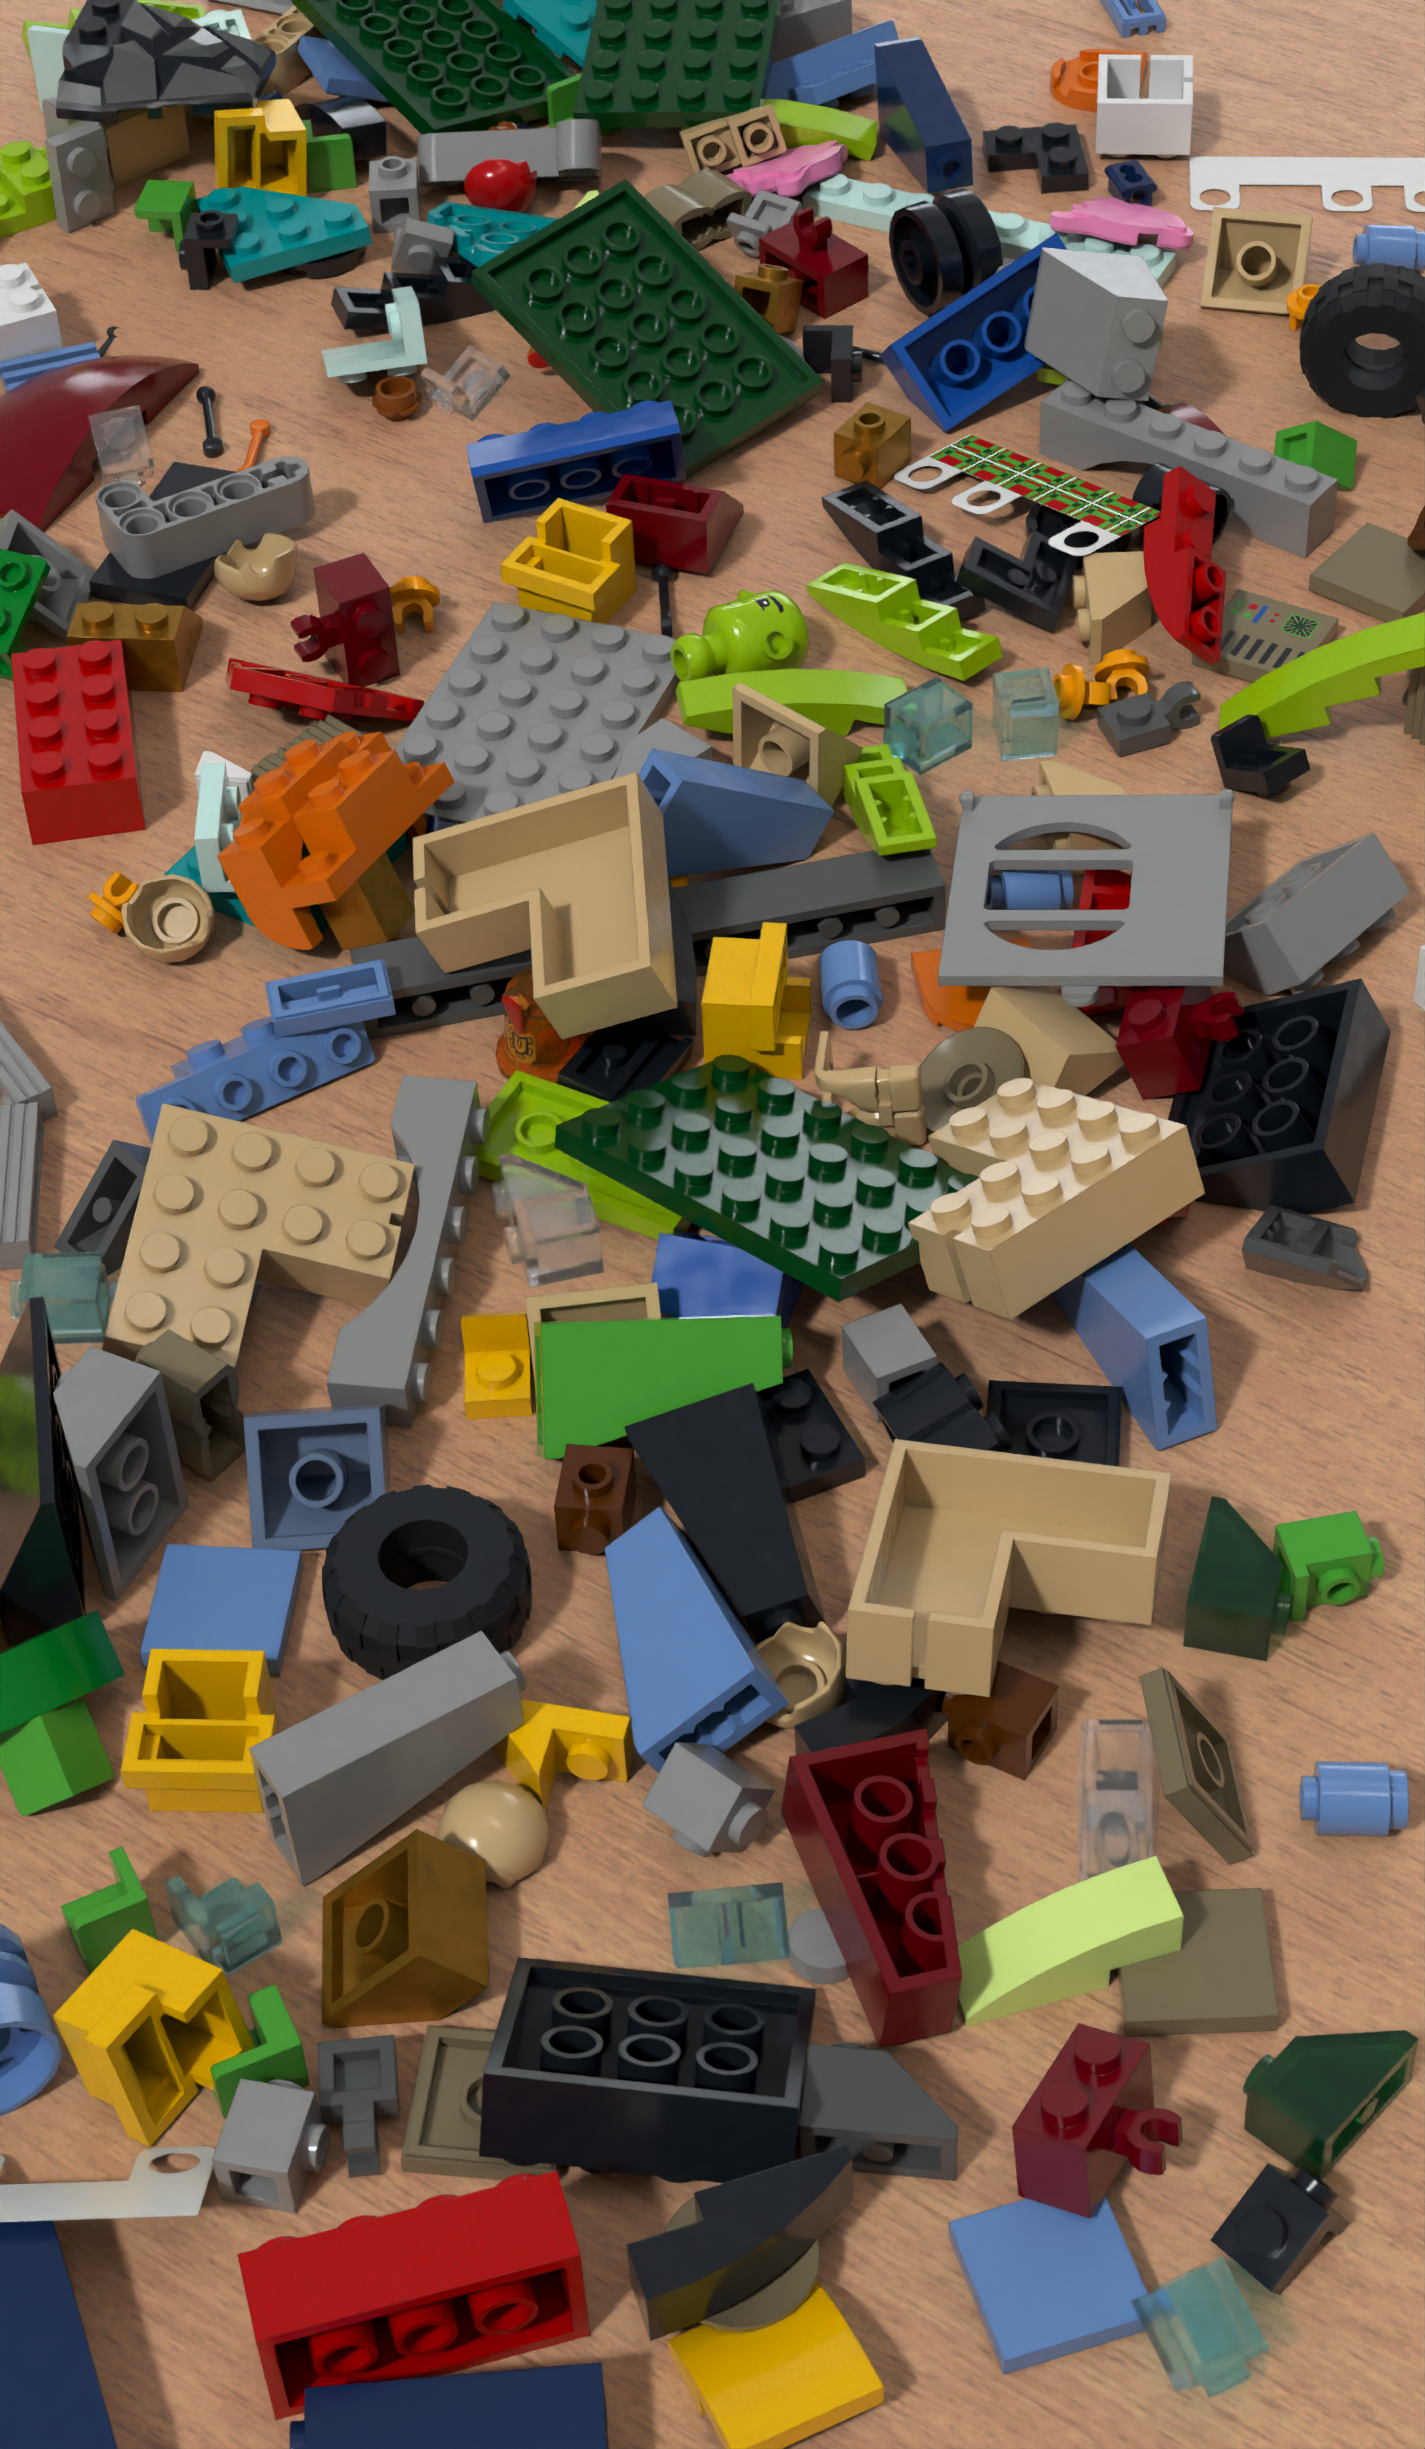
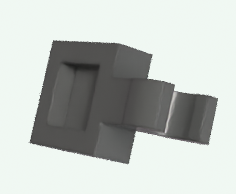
[1097,681,1200,758]
[318,2035,400,2178]

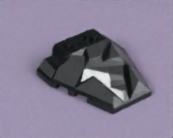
[56,0,276,123]

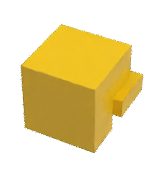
[214,99,307,197]
[500,498,637,624]
[701,922,812,1080]
[121,1649,278,1813]
[53,1929,255,2147]

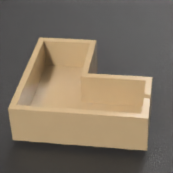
[413,772,678,1040]
[908,1078,1205,1320]
[102,1103,415,1370]
[846,1439,1172,1697]

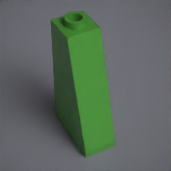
[534,1314,793,1459]

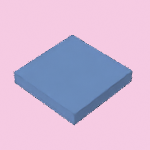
[297,36,390,103]
[140,1544,304,1675]
[949,2195,1156,2375]

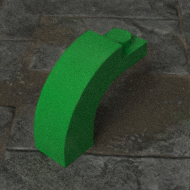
[0,1610,125,1734]

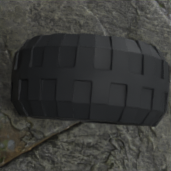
[1299,263,1425,418]
[322,1484,532,1680]

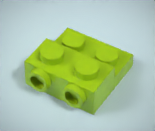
[0,140,57,239]

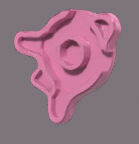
[726,140,848,197]
[1049,197,1194,249]

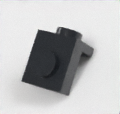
[179,210,239,290]
[803,325,863,403]
[1211,714,1311,797]
[1211,2163,1349,2295]

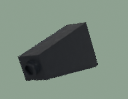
[625,1383,826,1643]

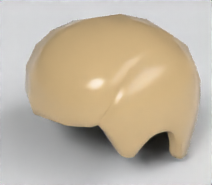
[214,533,297,601]
[121,874,216,963]
[756,1621,846,1729]
[435,1781,551,1889]

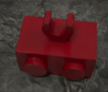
[759,206,869,319]
[290,552,400,687]
[1115,986,1244,1100]
[1012,2023,1183,2219]

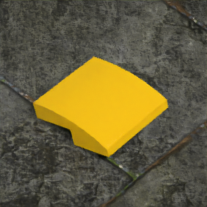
[667,2281,884,2449]

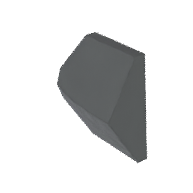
[1242,1205,1369,1290]

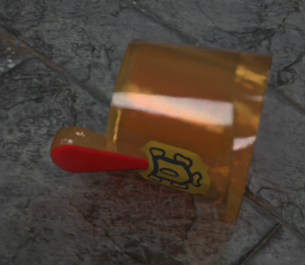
[495,967,594,1083]

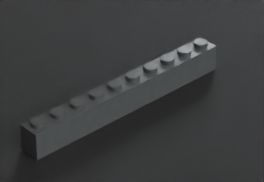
[349,849,946,1040]

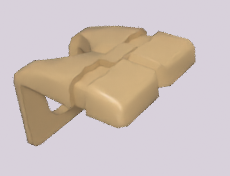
[814,1031,928,1146]

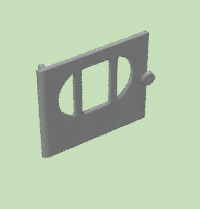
[938,790,1235,1007]

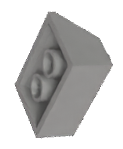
[1224,832,1411,996]
[53,1346,189,1601]

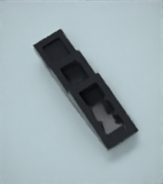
[331,257,496,329]
[822,480,985,620]

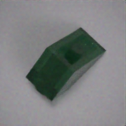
[1183,1496,1293,1662]
[1243,2030,1419,2180]

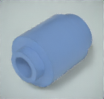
[1352,224,1425,272]
[986,870,1074,910]
[818,940,883,1030]
[1300,1761,1409,1836]

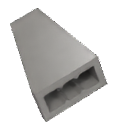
[249,1631,526,1886]

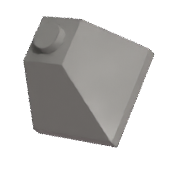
[0,509,96,642]

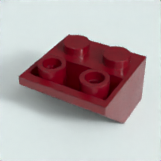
[606,473,744,574]

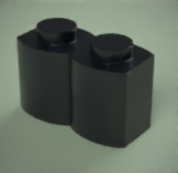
[872,1362,1013,1453]

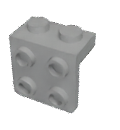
[42,97,115,233]

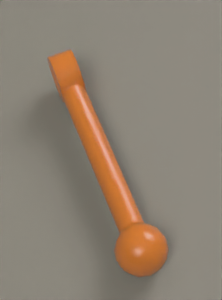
[236,419,271,472]

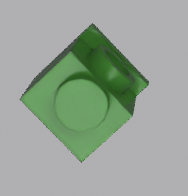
[1271,1511,1384,1622]

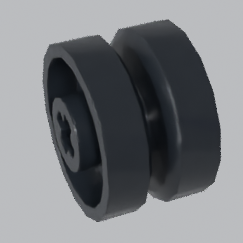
[889,188,1003,315]

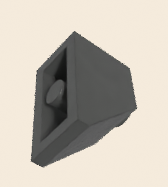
[54,1140,151,1281]
[799,2042,958,2181]

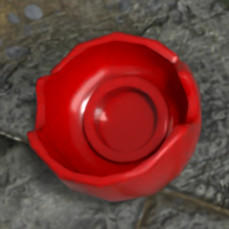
[464,158,537,213]

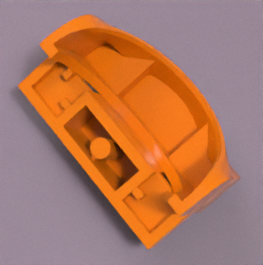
[217,731,455,950]

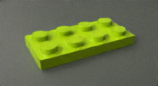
[475,1070,692,1240]

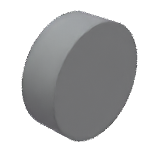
[788,1908,850,1984]

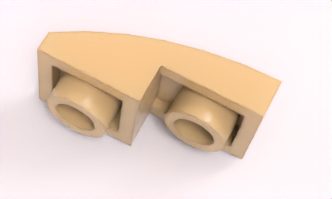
[679,104,787,174]

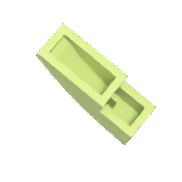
[957,1856,1184,2027]

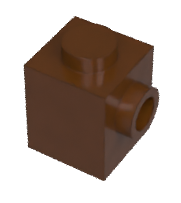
[554,1444,637,1555]
[942,1661,1059,1781]

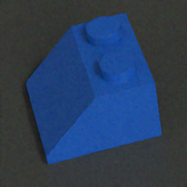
[651,1232,804,1328]

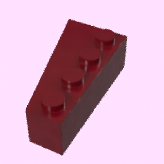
[781,1728,962,2048]

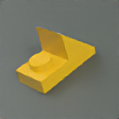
[461,1310,532,1419]
[492,1699,634,1810]

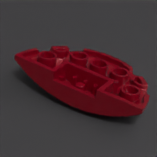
[0,355,199,532]

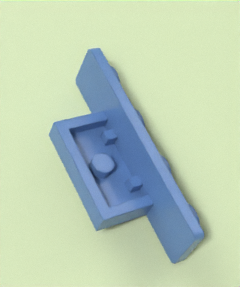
[765,20,899,108]
[136,1017,375,1144]

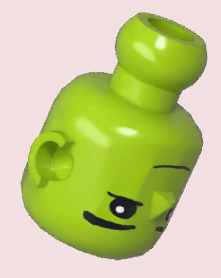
[670,589,809,682]

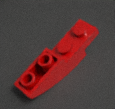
[1143,466,1226,666]

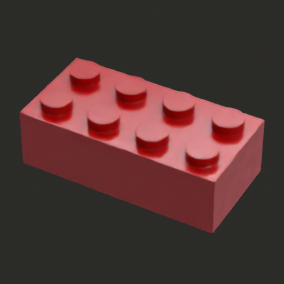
[11,639,146,845]
[237,2170,591,2420]

